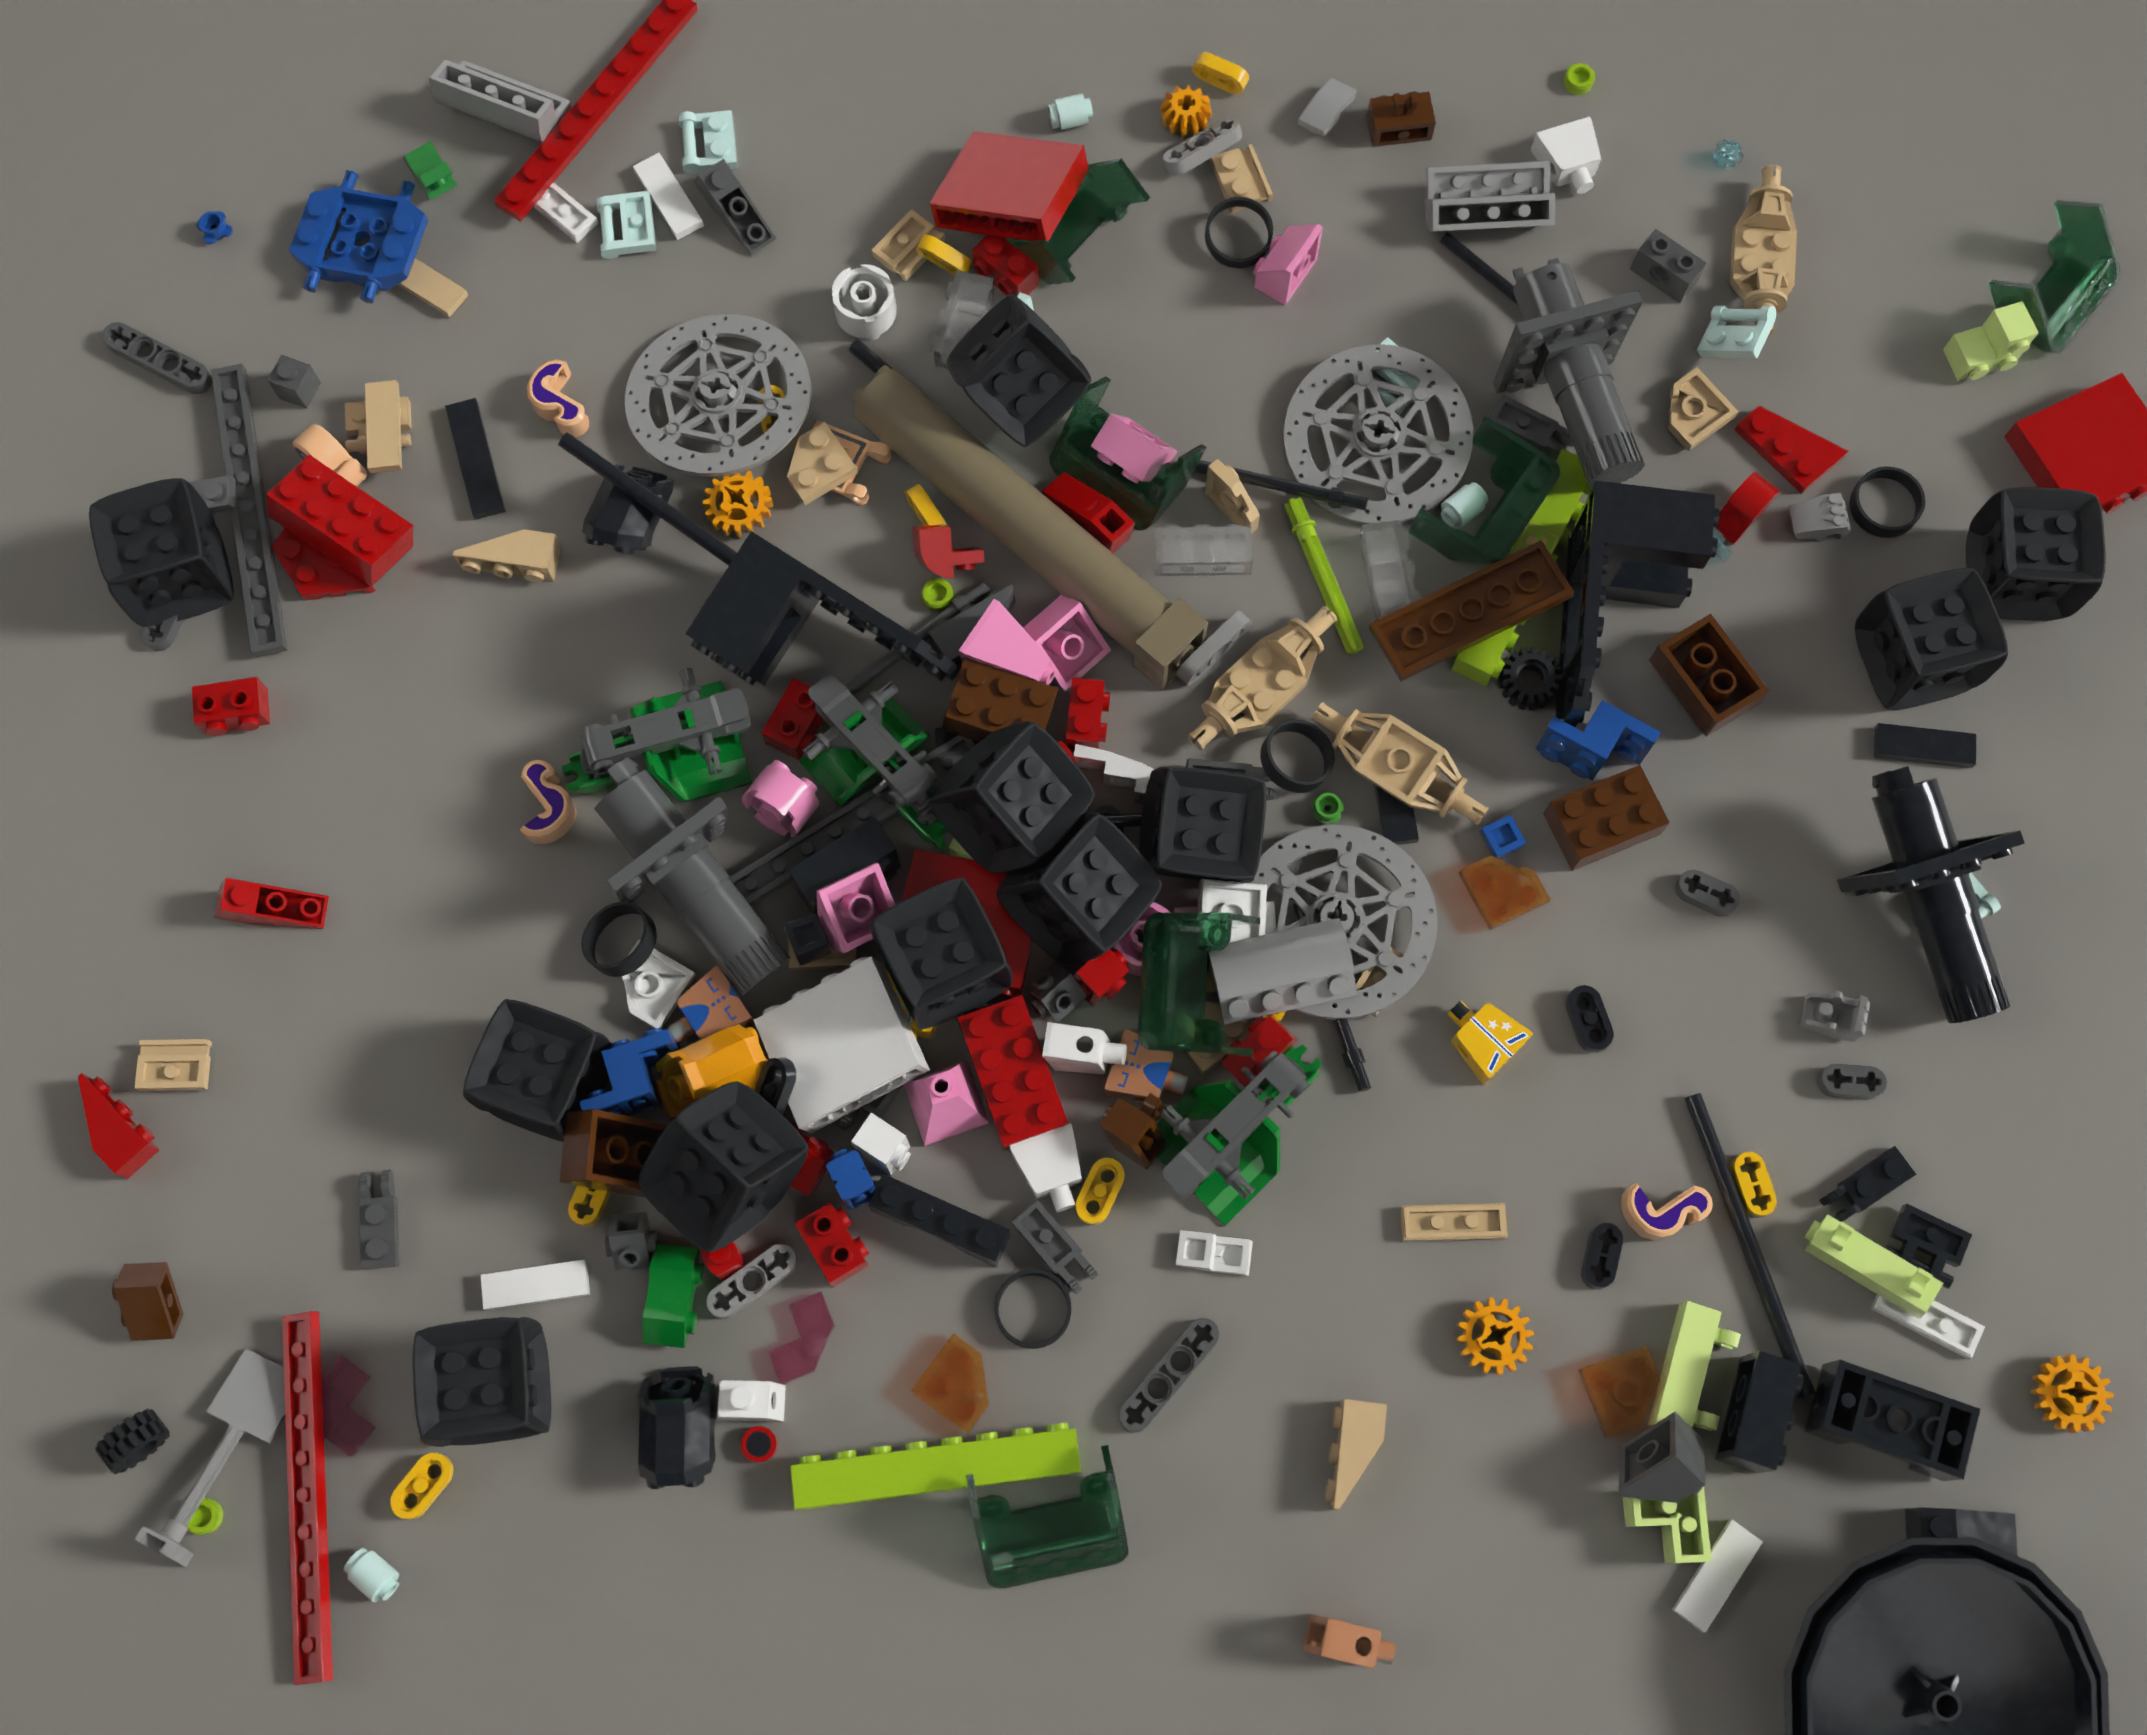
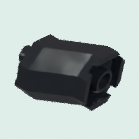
[582,465,674,554]
[638,1366,716,1489]

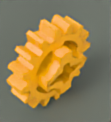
[703,470,773,538]
[1455,1297,1534,1376]
[2030,1354,2114,1433]

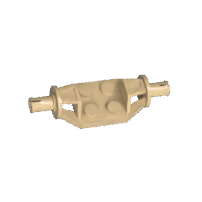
[1730,165,1797,336]
[1187,606,1337,750]
[1311,702,1489,826]

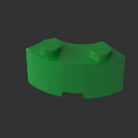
[642,1244,704,1348]

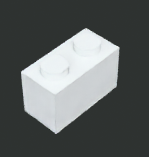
[851,1113,911,1175]

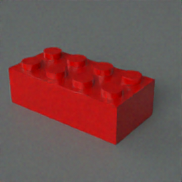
[266,455,413,587]
[957,995,1069,1151]

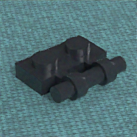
[1885,1204,1972,1289]

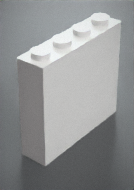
[754,957,930,1133]

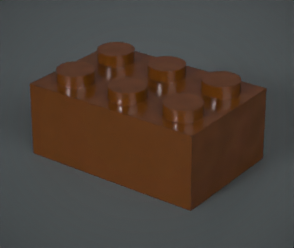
[1649,613,1769,737]
[942,658,1059,742]
[1543,765,1670,871]
[559,1109,668,1198]

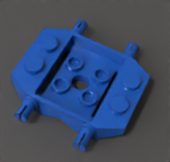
[289,170,428,303]

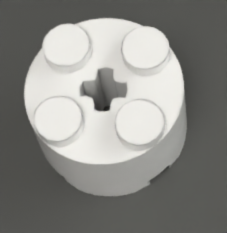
[832,264,897,341]

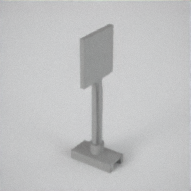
[134,1348,285,1567]

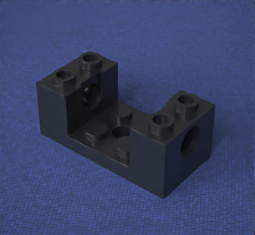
[1805,1360,1981,1481]

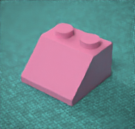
[1253,224,1323,305]
[1091,414,1178,483]
[1024,594,1111,692]
[816,862,895,953]

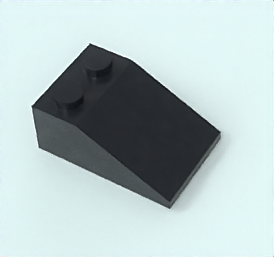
[1905,1507,2018,1556]

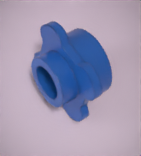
[196,211,233,244]

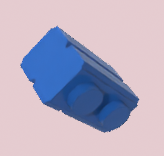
[826,1148,876,1211]

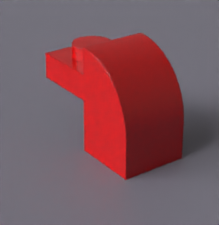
[1713,472,1781,545]
[912,524,984,578]

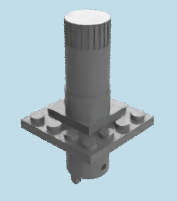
[1493,258,1645,488]
[594,758,791,995]

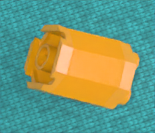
[656,1024,768,1117]

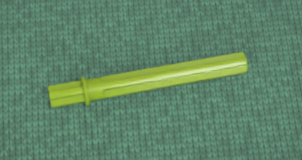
[1284,497,1364,655]

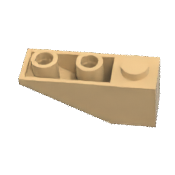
[453,529,562,583]
[1325,1399,1387,1510]

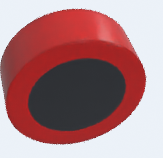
[741,1426,778,1463]

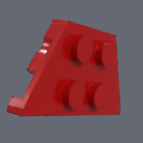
[271,528,376,601]

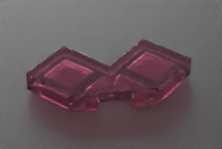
[768,1291,835,1385]
[322,1356,376,1457]

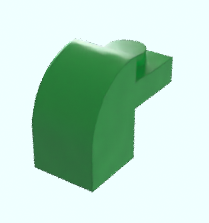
[403,141,457,200]

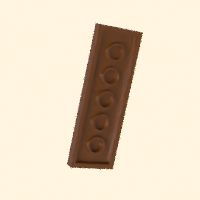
[1369,540,1574,682]

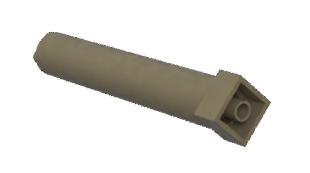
[852,365,1208,690]

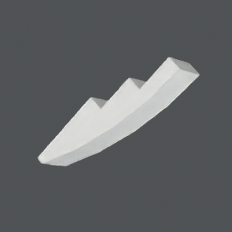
[1073,744,1154,803]

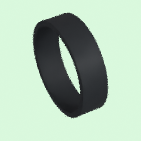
[1205,197,1273,268]
[1850,466,1925,538]
[1260,719,1335,793]
[581,902,657,977]
[994,1269,1072,1349]

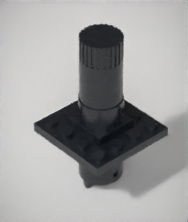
[1837,766,2025,1023]

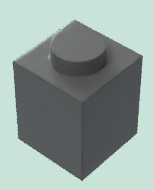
[267,354,321,408]

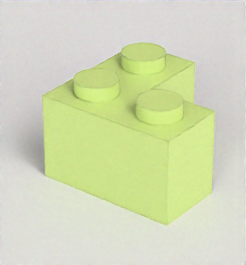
[1943,301,2038,381]
[1622,1486,1712,1563]

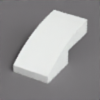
[1176,1230,1253,1276]

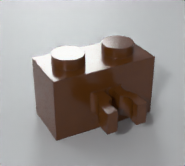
[1366,91,1436,147]
[1100,1093,1167,1170]
[112,1262,183,1341]

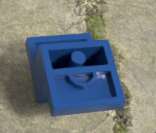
[1535,700,1661,780]
[579,1028,680,1116]

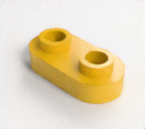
[1075,1158,1125,1225]
[390,1453,454,1519]

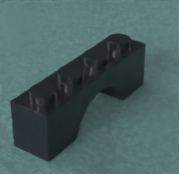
[868,1174,1011,1267]

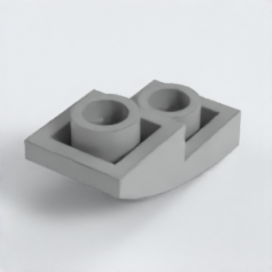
[1298,78,1357,137]

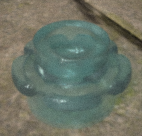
[1713,140,1744,169]

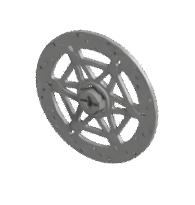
[625,314,811,477]
[1284,344,1473,526]
[1251,825,1438,1019]

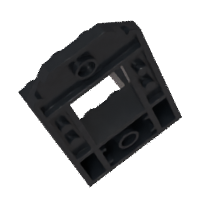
[1555,480,1720,728]
[685,531,959,686]

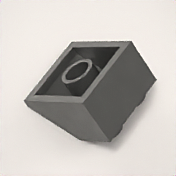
[1619,1412,1705,1503]

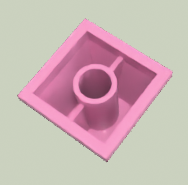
[958,599,1056,685]
[903,1060,989,1146]

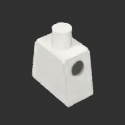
[1531,117,1601,194]
[1042,1022,1127,1074]
[1009,1123,1082,1212]
[716,1380,786,1422]

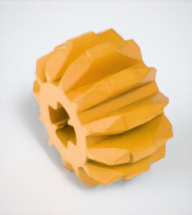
[1160,84,1212,138]

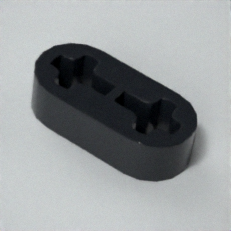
[1581,1223,1623,1290]

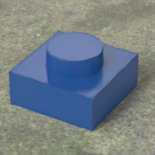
[1480,815,1526,860]

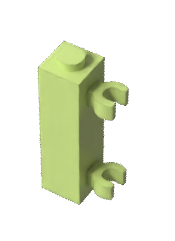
[1804,1214,1943,1319]
[1647,1301,1741,1432]

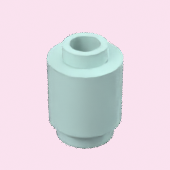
[1047,93,1093,130]
[1441,482,1488,528]
[344,1548,399,1602]

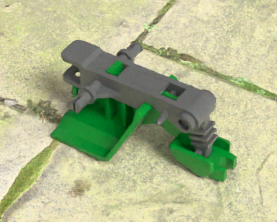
[561,668,752,802]
[799,675,949,851]
[1156,1044,1322,1226]

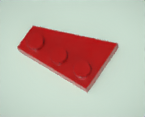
[1734,405,1849,494]

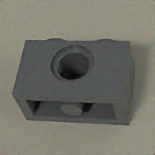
[1630,229,1707,303]

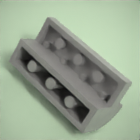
[429,60,571,143]
[1424,161,1555,232]
[1207,918,1358,1025]

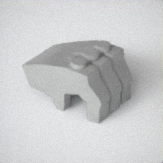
[1788,493,1851,542]
[1800,991,1870,1042]

